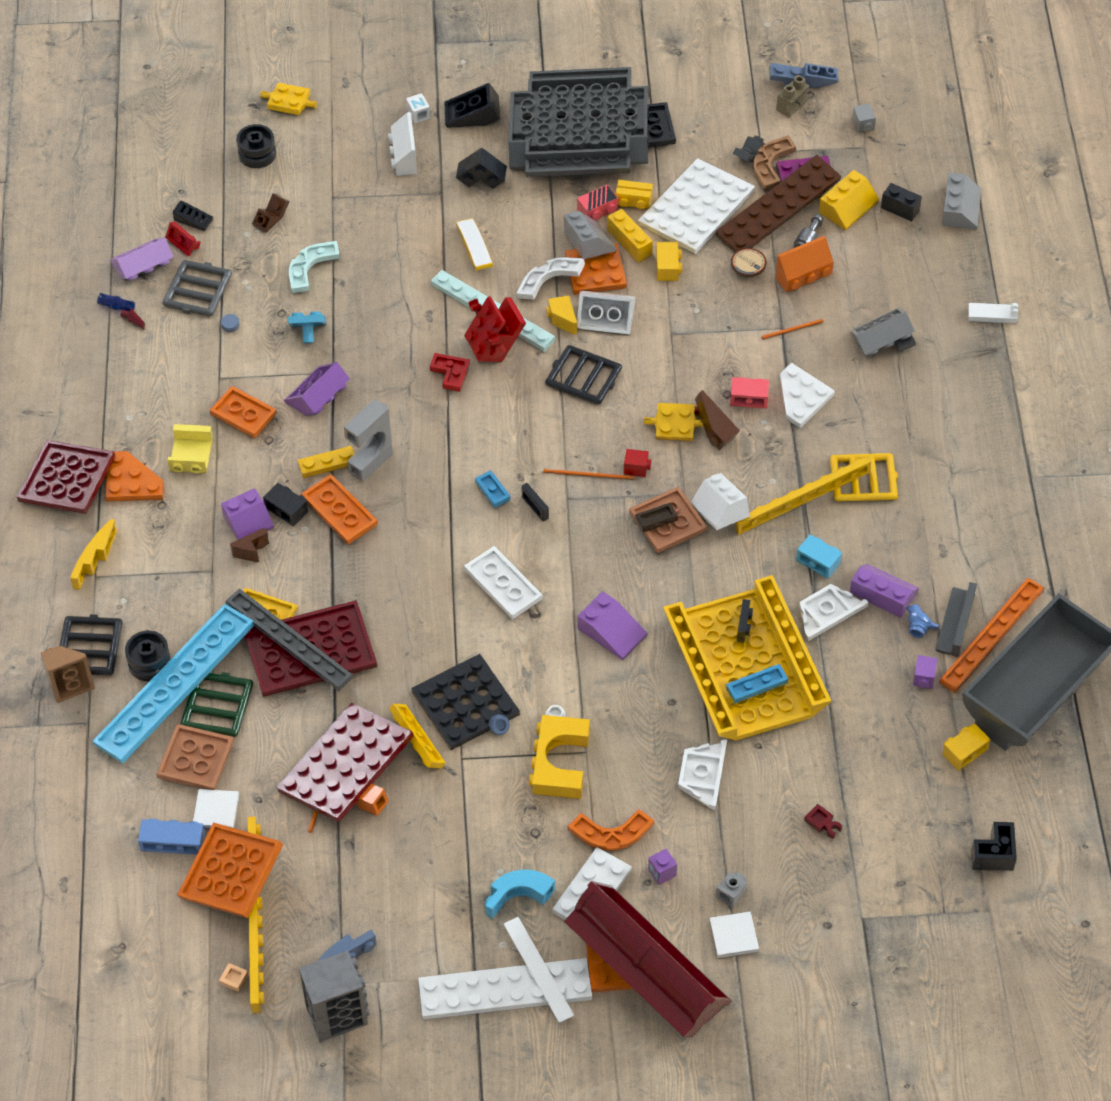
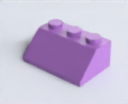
[284,362,350,415]
[850,564,919,618]

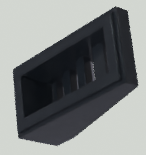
[173,200,213,231]

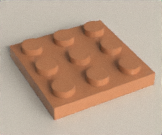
[629,486,707,554]
[156,724,234,790]

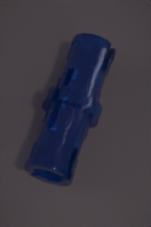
[97,293,135,311]

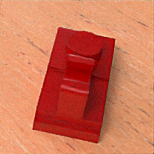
[165,222,201,256]

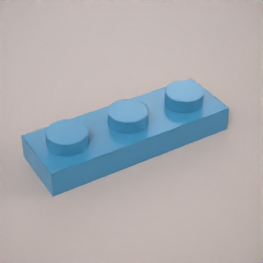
[726,664,788,704]

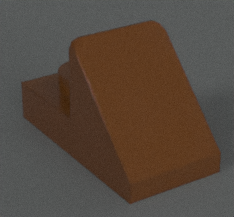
[230,528,269,562]

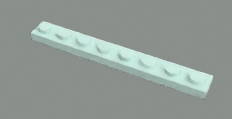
[431,270,555,352]

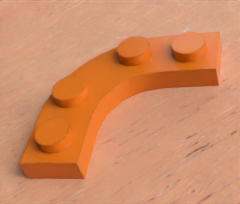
[568,809,654,851]

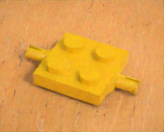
[260,83,317,115]
[644,403,704,441]

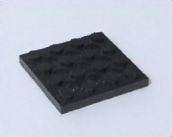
[411,654,520,750]

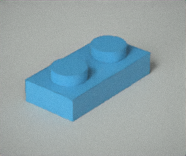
[475,470,511,508]

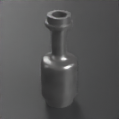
[794,214,824,248]

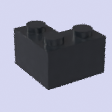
[456,148,507,189]
[971,822,1017,871]

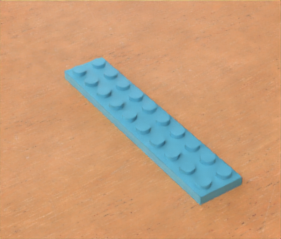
[93,604,254,764]

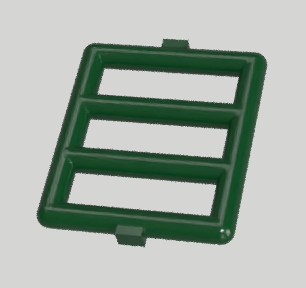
[180,672,253,737]

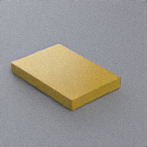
[243,588,298,620]

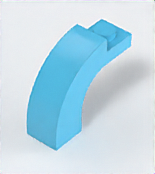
[484,870,556,919]

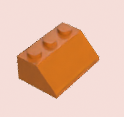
[776,236,834,293]

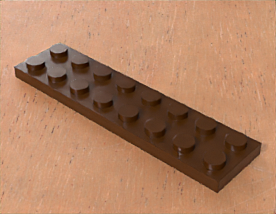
[716,155,841,252]

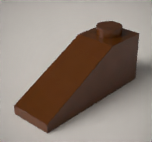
[695,390,740,450]

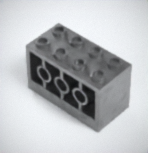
[299,950,370,1042]

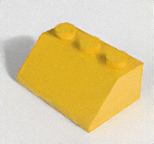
[819,170,879,230]

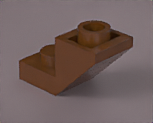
[252,193,290,232]

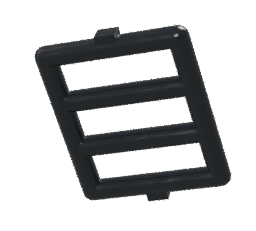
[545,345,622,405]
[60,614,122,675]

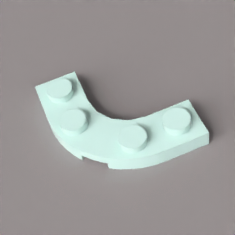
[289,241,340,293]

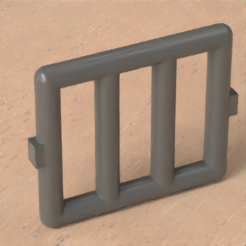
[162,260,232,316]

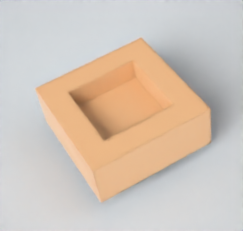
[219,963,248,992]

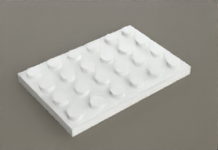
[638,158,755,254]

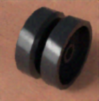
[236,124,276,168]
[125,630,171,682]

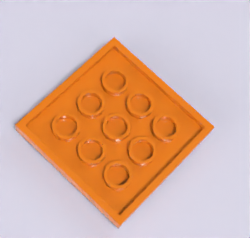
[177,822,283,918]

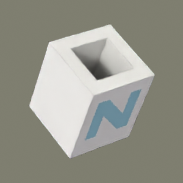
[406,93,430,124]

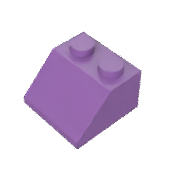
[221,488,274,540]

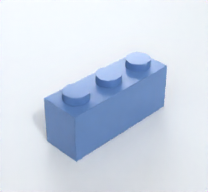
[138,818,205,855]

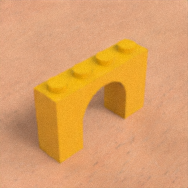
[529,715,590,799]

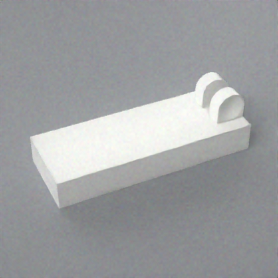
[968,303,1018,323]

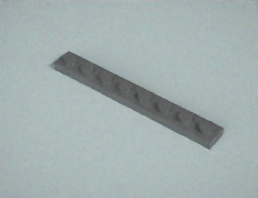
[226,588,353,691]

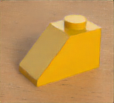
[545,295,577,335]

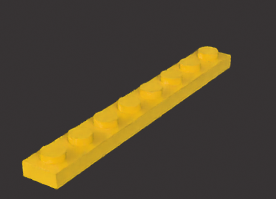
[735,457,871,535]

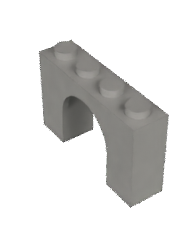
[344,399,393,482]

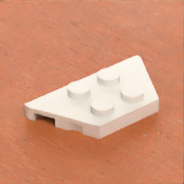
[799,584,869,641]
[678,739,727,810]

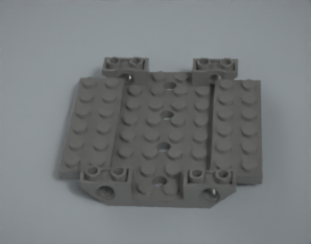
[508,67,649,177]

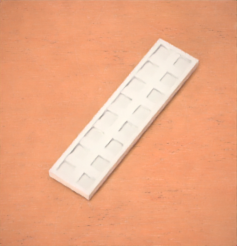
[418,958,592,1020]

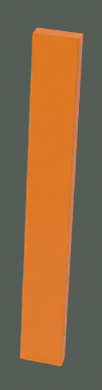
[939,578,1044,693]

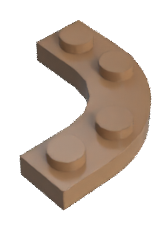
[753,135,796,191]

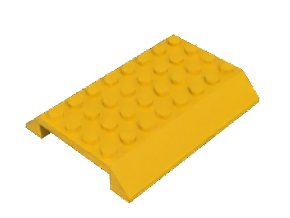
[663,575,831,741]

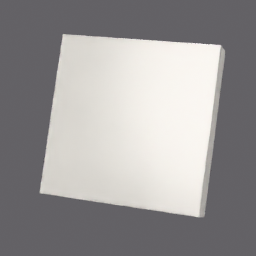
[193,789,240,829]
[709,911,759,958]

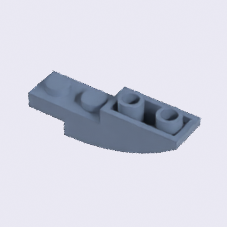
[769,63,839,88]
[318,930,377,961]

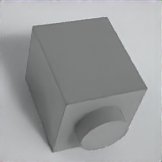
[852,103,876,133]

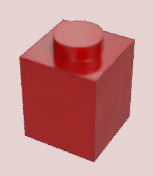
[623,449,652,477]

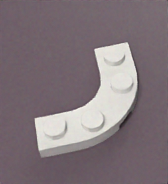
[516,257,585,300]

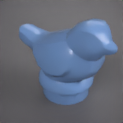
[906,604,939,638]

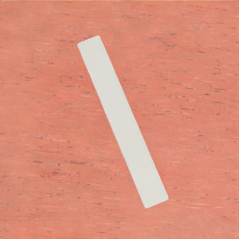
[504,917,574,1022]

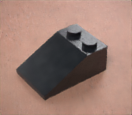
[444,83,500,127]

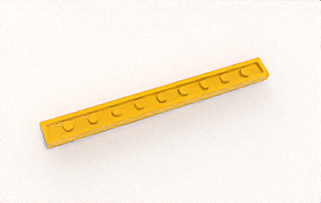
[247,816,265,1013]

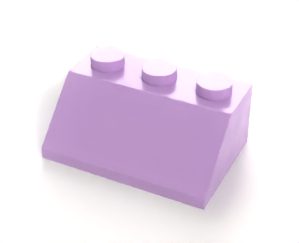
[109,238,173,281]

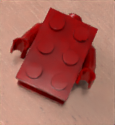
[464,296,526,362]

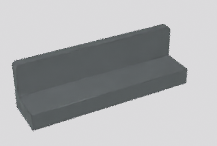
[936,582,977,657]

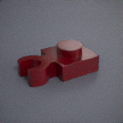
[804,804,842,839]

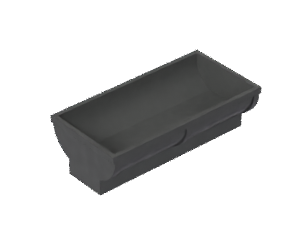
[962,593,1111,751]

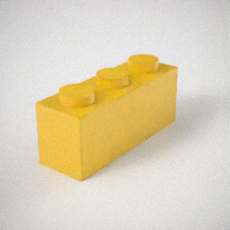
[607,209,653,263]

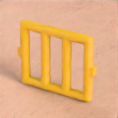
[830,453,898,502]

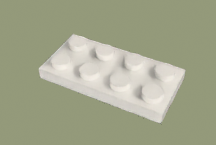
[464,546,543,620]
[552,847,632,920]

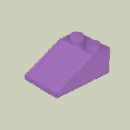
[577,591,647,660]

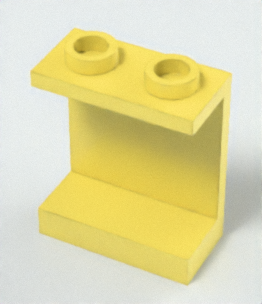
[167,424,213,473]

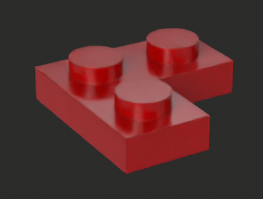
[430,353,470,392]

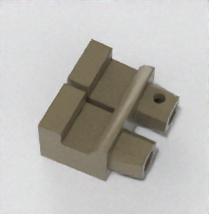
[776,75,810,118]

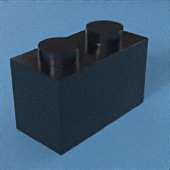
[881,183,922,222]
[263,483,308,527]

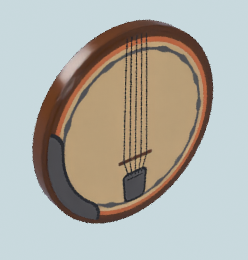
[731,248,767,277]

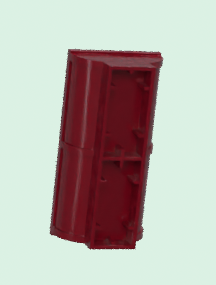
[564,881,732,1037]

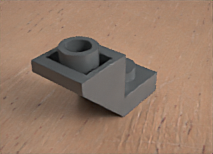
[733,135,766,162]

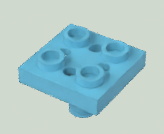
[288,312,327,343]

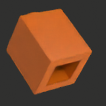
[356,784,389,816]

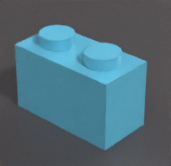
[796,534,842,579]

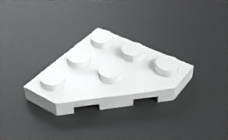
[780,363,835,428]

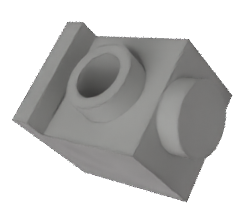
[716,871,747,908]

